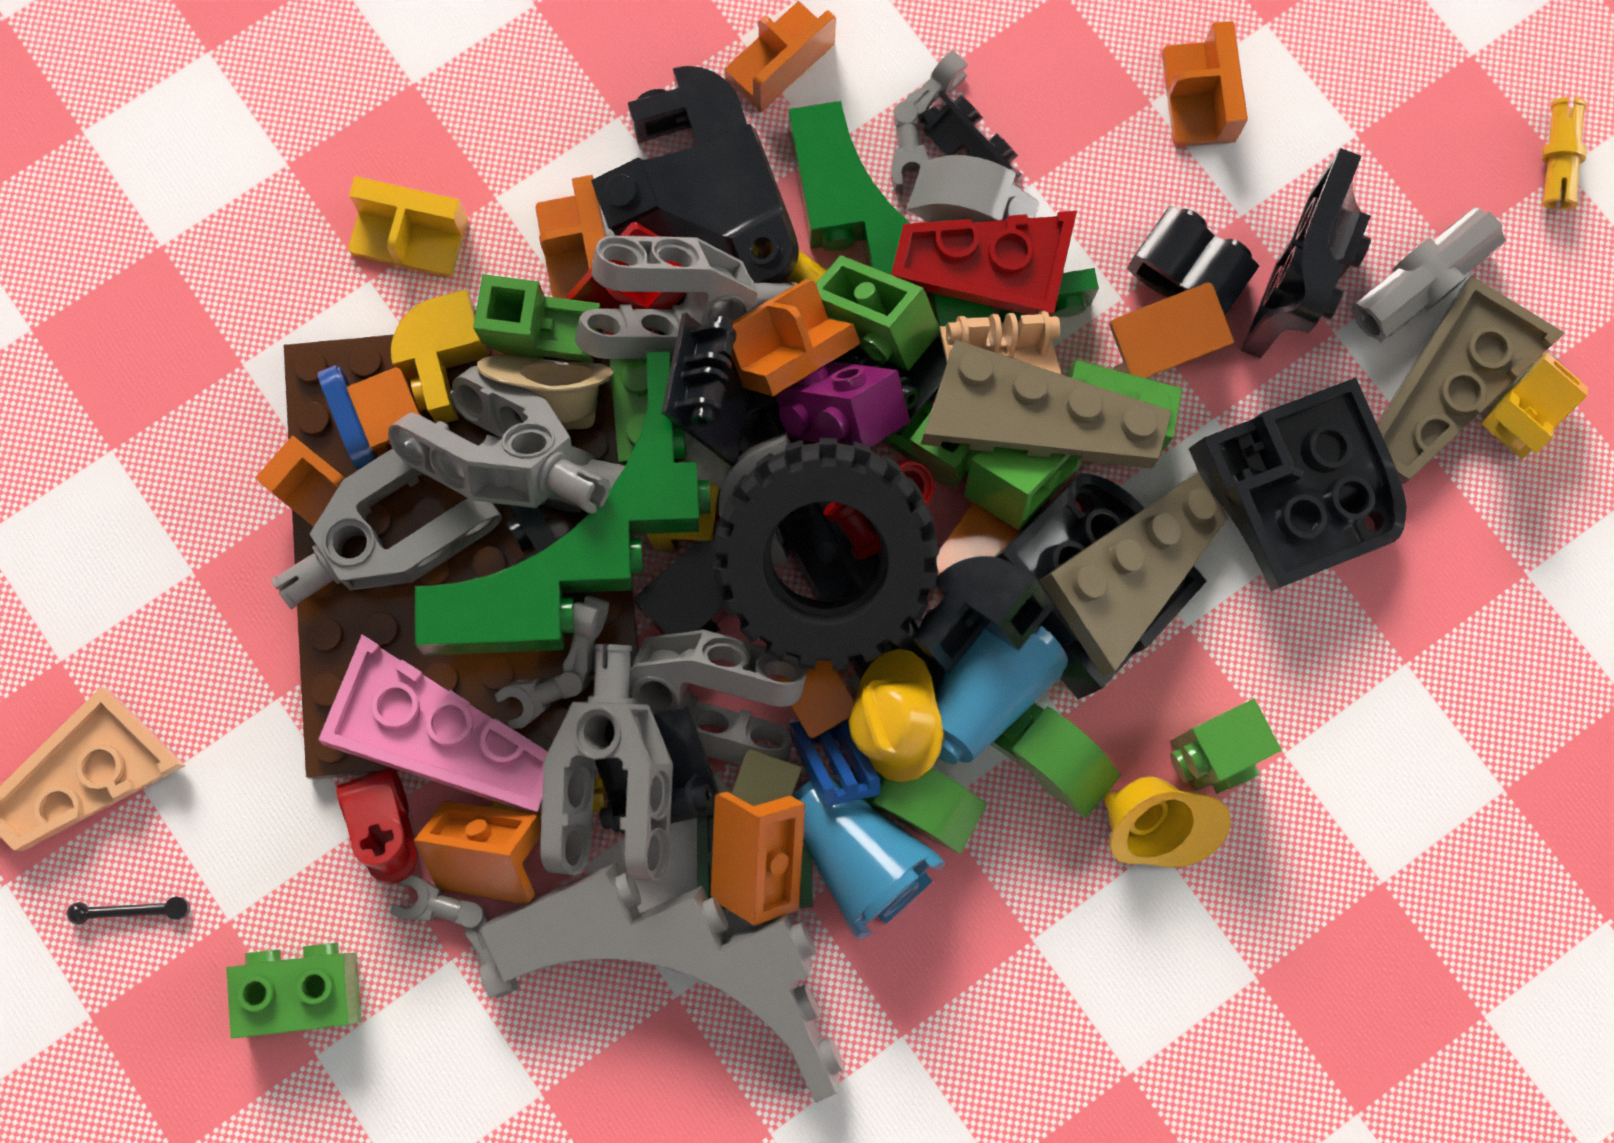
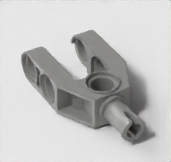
[575,236,797,359]
[388,366,610,513]
[271,448,502,609]
[589,630,807,766]
[540,644,673,881]

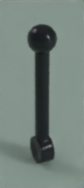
[66,897,190,925]

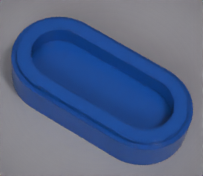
[317,365,378,471]

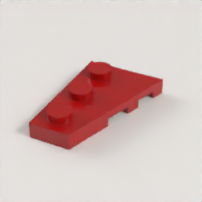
[891,210,1077,317]

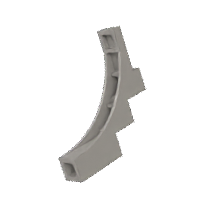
[479,861,844,1103]

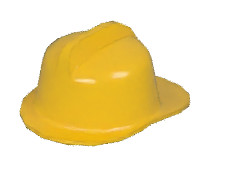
[849,649,944,783]
[1104,776,1231,867]

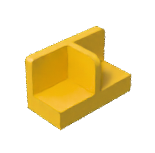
[348,176,469,277]

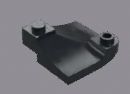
[591,123,799,335]
[1241,147,1371,359]
[1188,378,1407,591]
[994,473,1207,700]

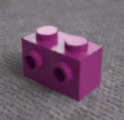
[776,361,910,447]

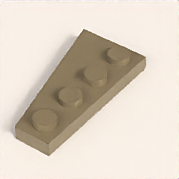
[1377,276,1565,484]
[920,339,1171,469]
[1039,472,1228,677]

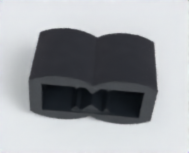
[1127,206,1259,316]

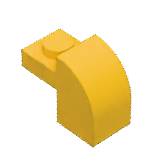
[391,289,488,423]
[1480,352,1589,460]

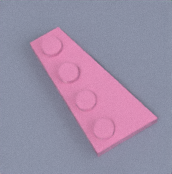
[318,635,548,816]

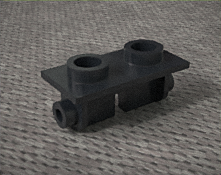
[920,90,1022,178]

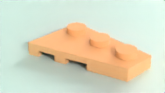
[0,687,186,852]

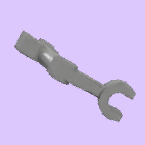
[891,50,968,192]
[495,595,609,729]
[390,875,519,998]

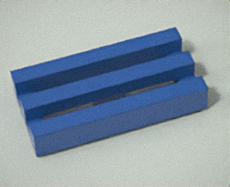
[790,720,880,806]

